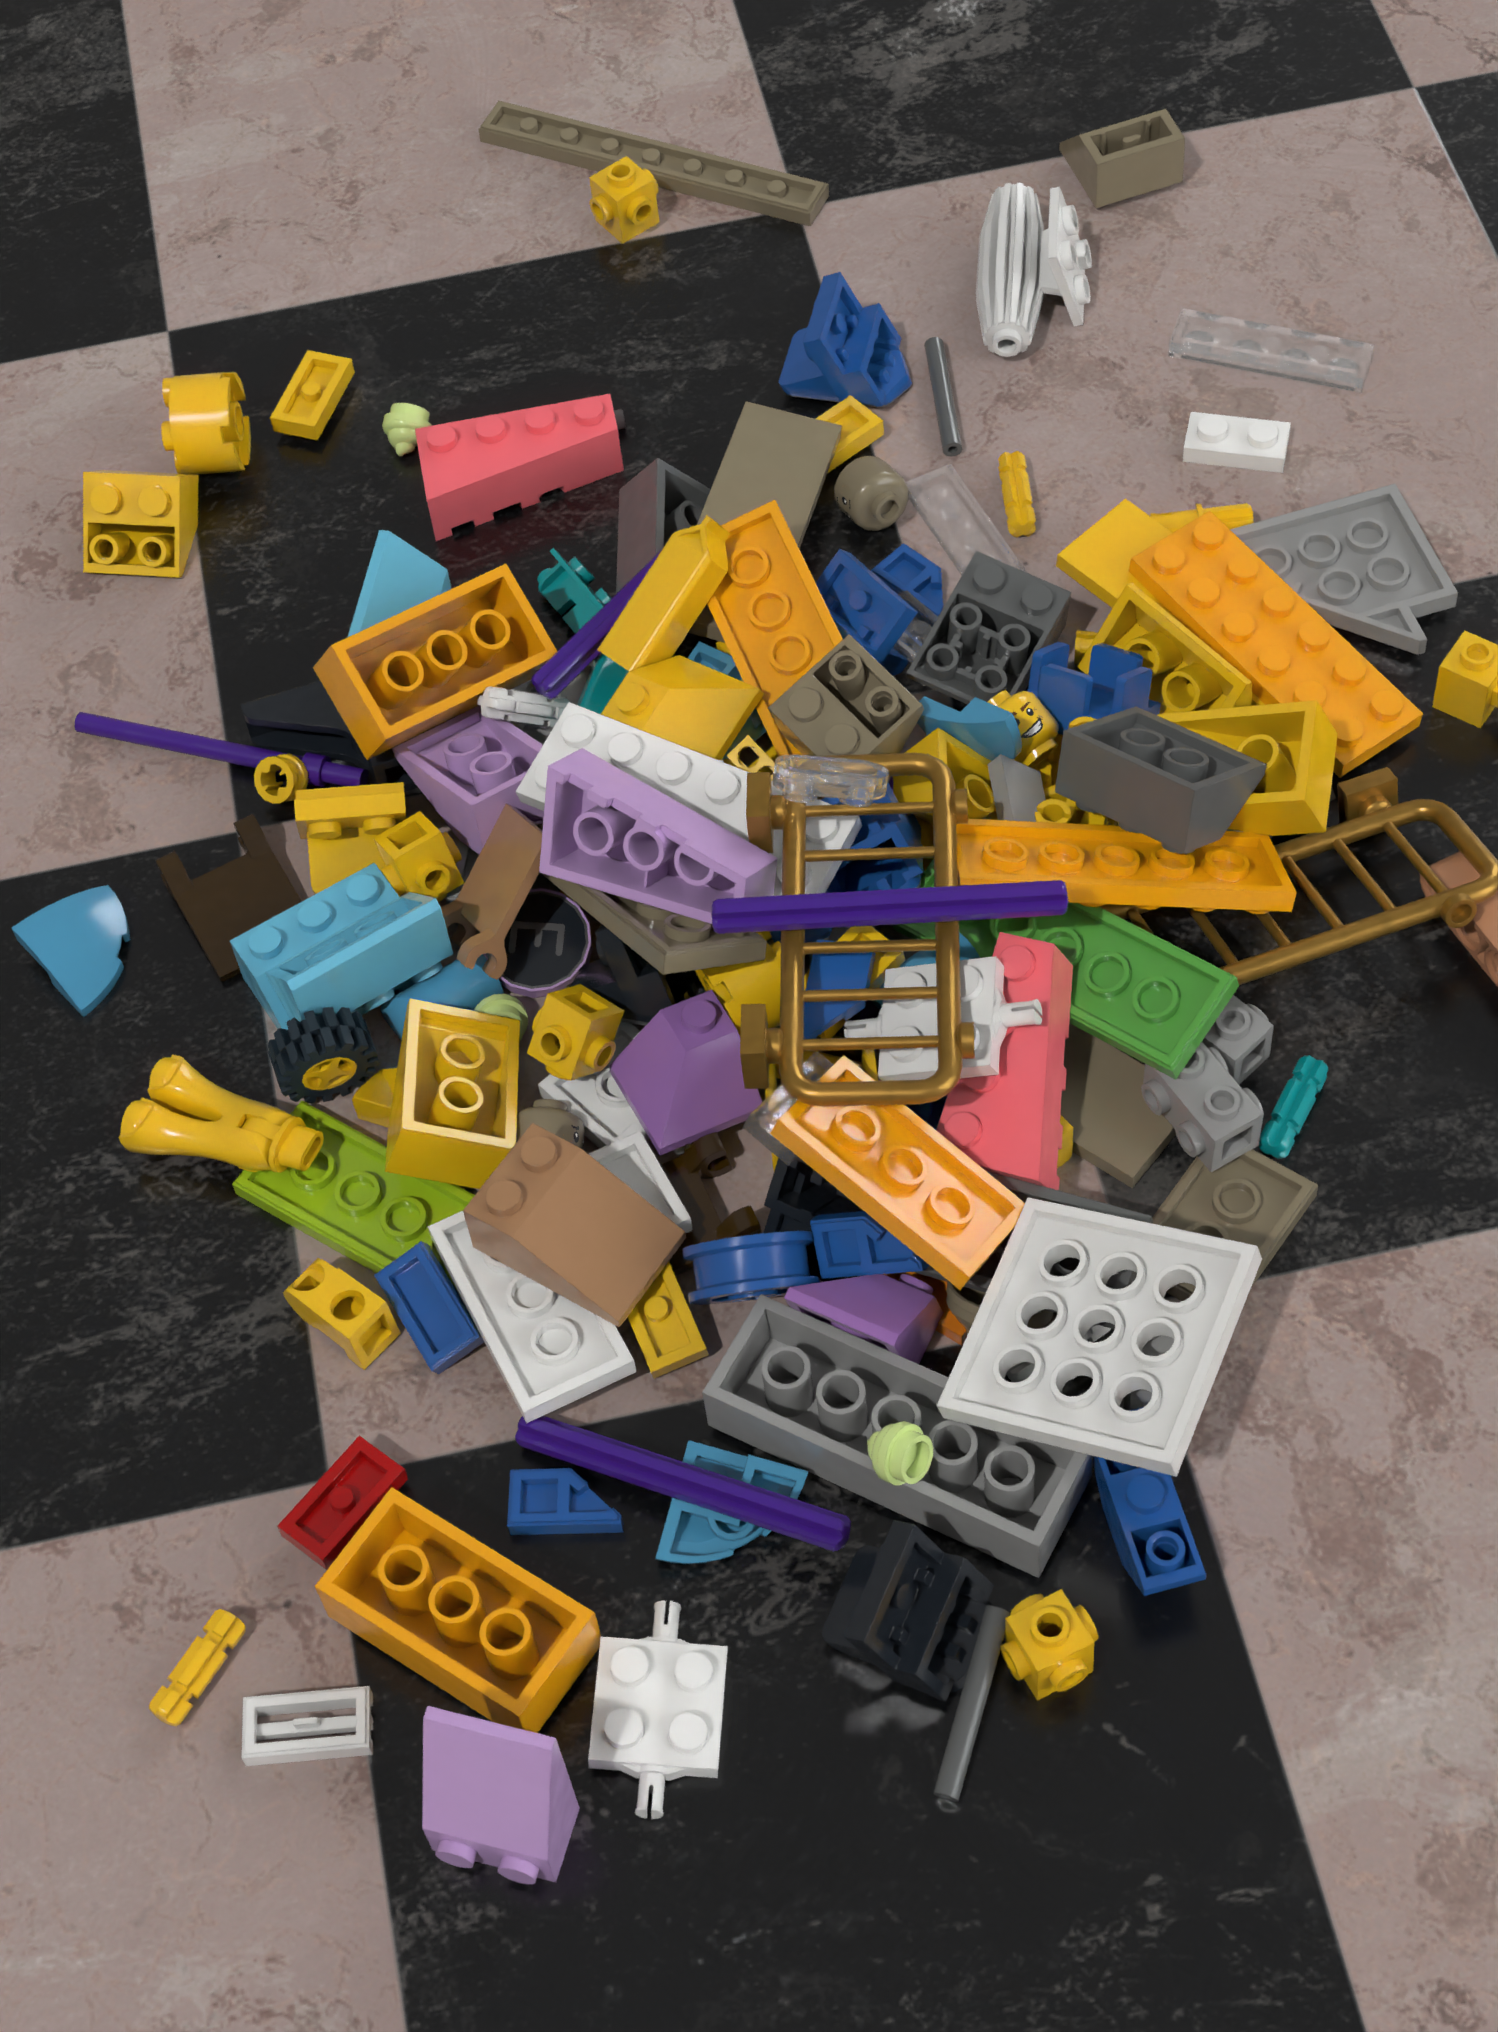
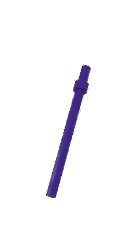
[75,712,368,787]

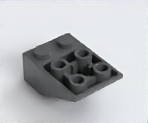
[906,551,1072,704]

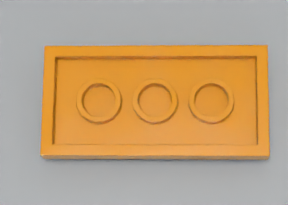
[770,1055,1025,1290]

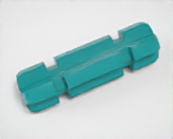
[1259,1055,1328,1159]

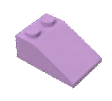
[392,706,544,854]
[422,1706,580,1884]

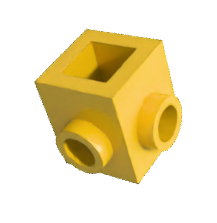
[589,156,660,244]
[373,811,464,902]
[527,984,624,1081]
[1000,1589,1099,1701]

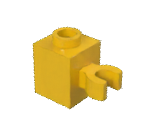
[1432,630,1498,728]

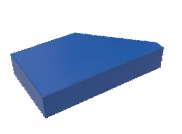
[804,939,876,1039]

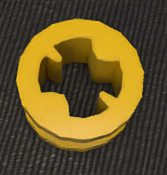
[254,754,308,803]

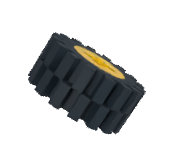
[268,1007,379,1103]

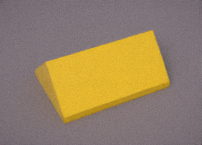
[1077,583,1252,714]

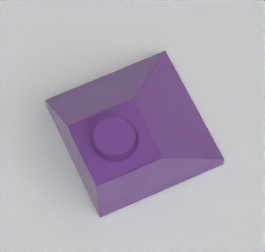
[610,990,764,1155]
[784,1274,943,1364]

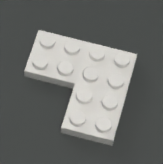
[428,1131,693,1424]

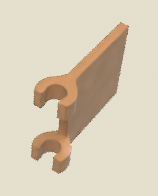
[441,803,542,980]

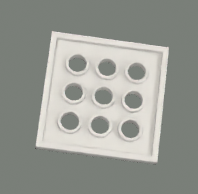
[937,1197,1262,1477]

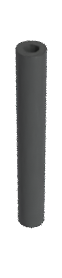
[924,337,962,457]
[933,1605,1010,1802]

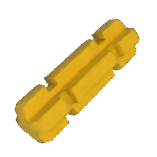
[998,451,1036,538]
[149,1609,246,1727]

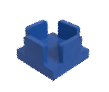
[1028,642,1161,735]

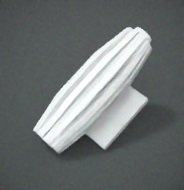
[976,182,1092,357]

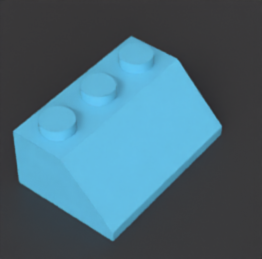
[348,530,452,637]
[230,863,418,1030]
[265,892,454,1022]

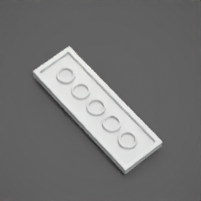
[515,702,862,896]

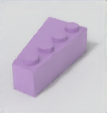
[539,748,778,924]

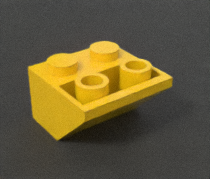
[83,470,198,578]

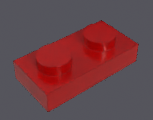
[277,1435,408,1570]

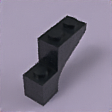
[240,680,418,792]

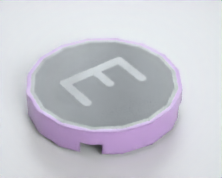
[483,888,593,998]

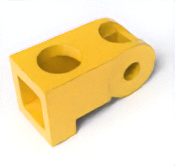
[283,1258,401,1370]

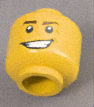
[988,690,1059,768]

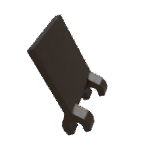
[155,814,302,982]
[660,1132,763,1276]

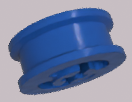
[682,1231,820,1305]

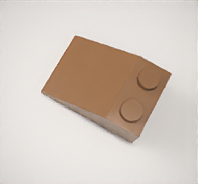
[463,1123,686,1327]

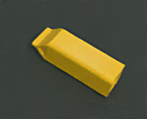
[597,515,731,671]

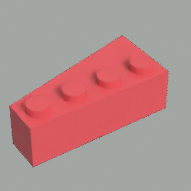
[415,394,624,541]
[936,932,1073,1191]

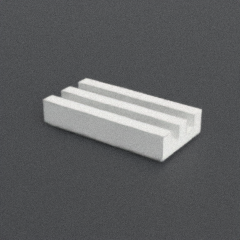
[242,1686,373,1766]

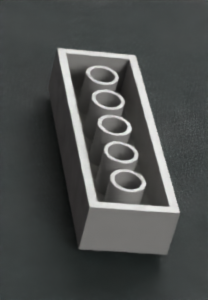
[702,1294,1093,1578]

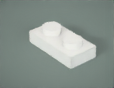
[1183,412,1291,473]

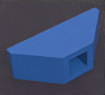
[1093,1406,1206,1596]

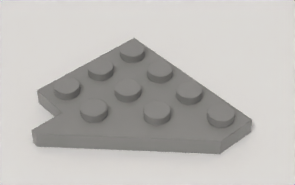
[1230,484,1458,655]

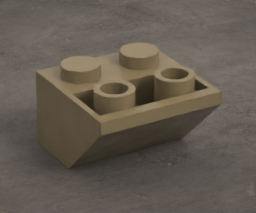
[1060,109,1185,208]
[768,634,924,790]

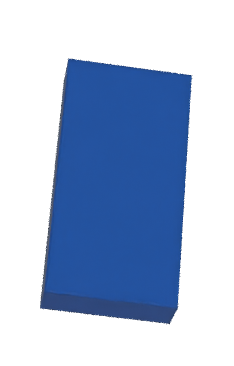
[374,1241,484,1374]

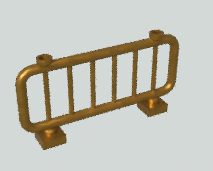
[740,753,975,1107]
[1100,767,1498,985]

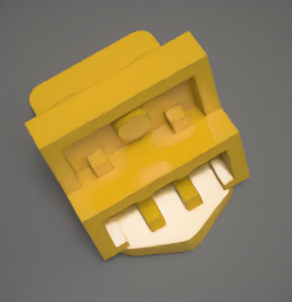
[294,782,407,894]

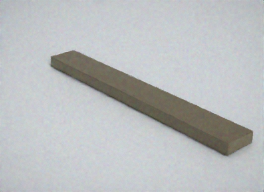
[478,100,829,227]

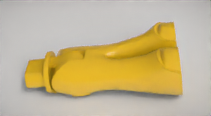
[118,1055,324,1173]

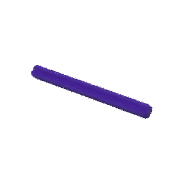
[711,880,1068,934]
[515,1416,851,1552]

